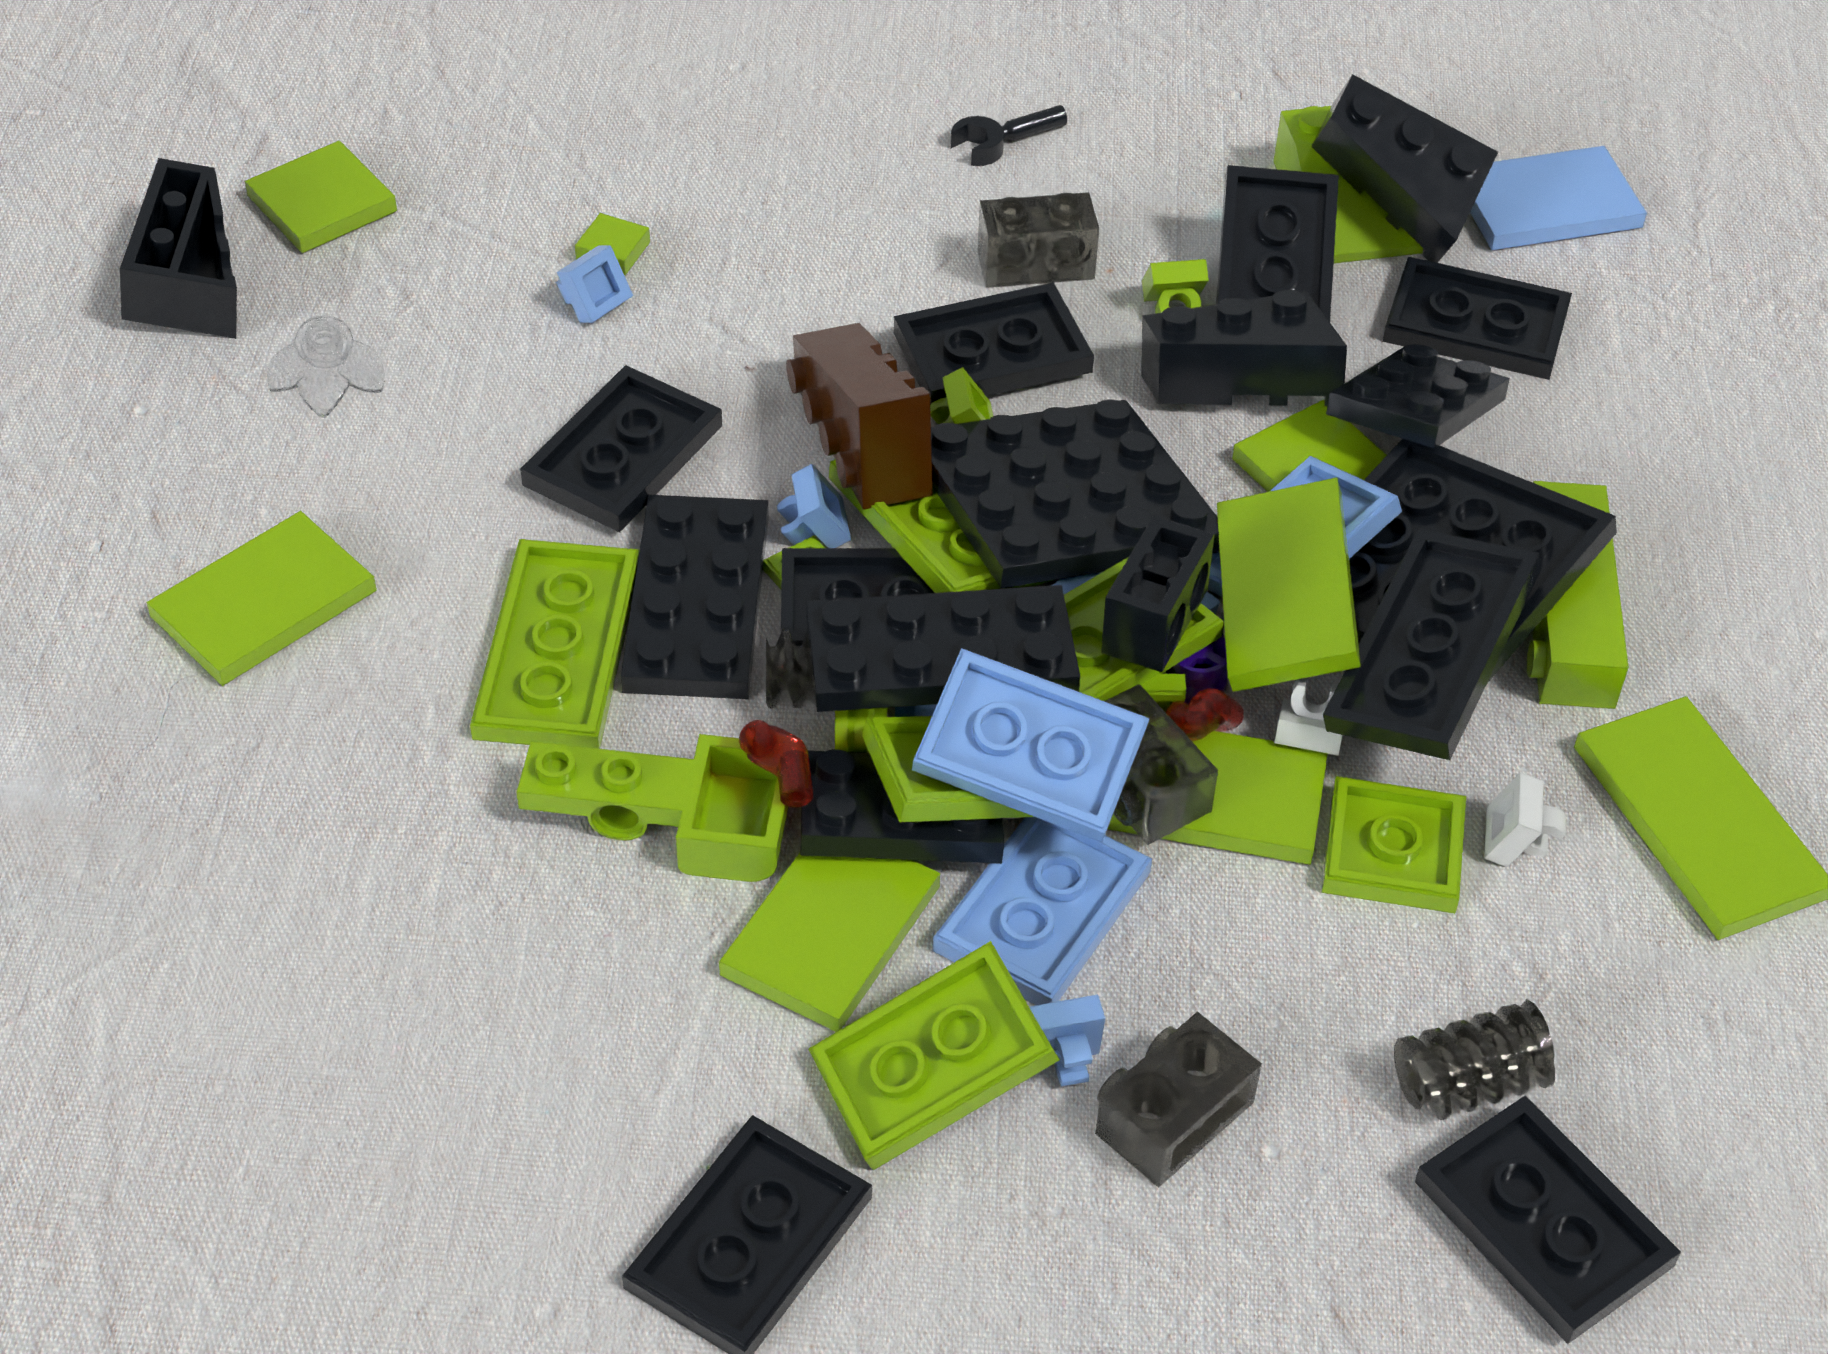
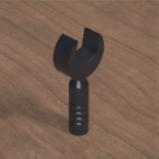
[951,105,1067,166]

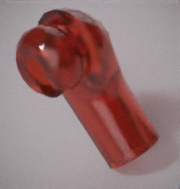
[1165,688,1244,741]

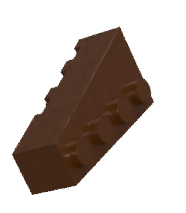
[786,323,932,510]

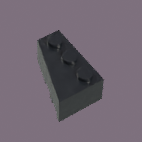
[1311,74,1498,263]
[120,158,237,339]
[1141,290,1347,406]

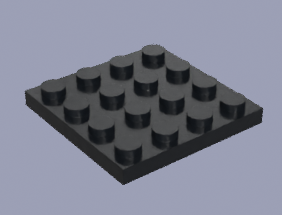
[931,399,1220,588]
[1349,439,1617,683]

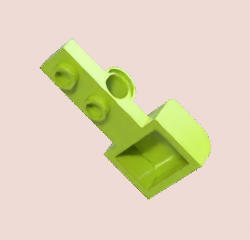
[516,734,797,882]

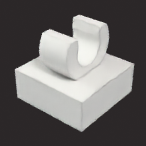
[1274,678,1343,756]
[1484,772,1566,867]

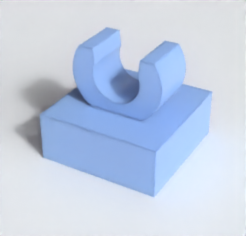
[556,245,633,323]
[777,464,851,548]
[1029,995,1105,1087]

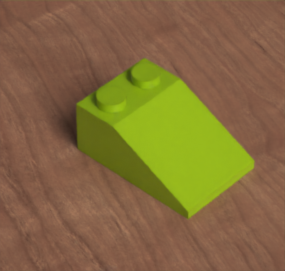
[1273,106,1423,263]

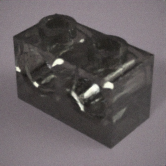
[977,192,1099,288]
[1105,684,1218,845]
[1095,1011,1262,1188]

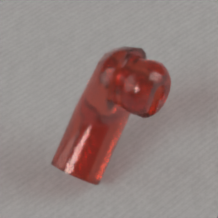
[739,720,813,807]

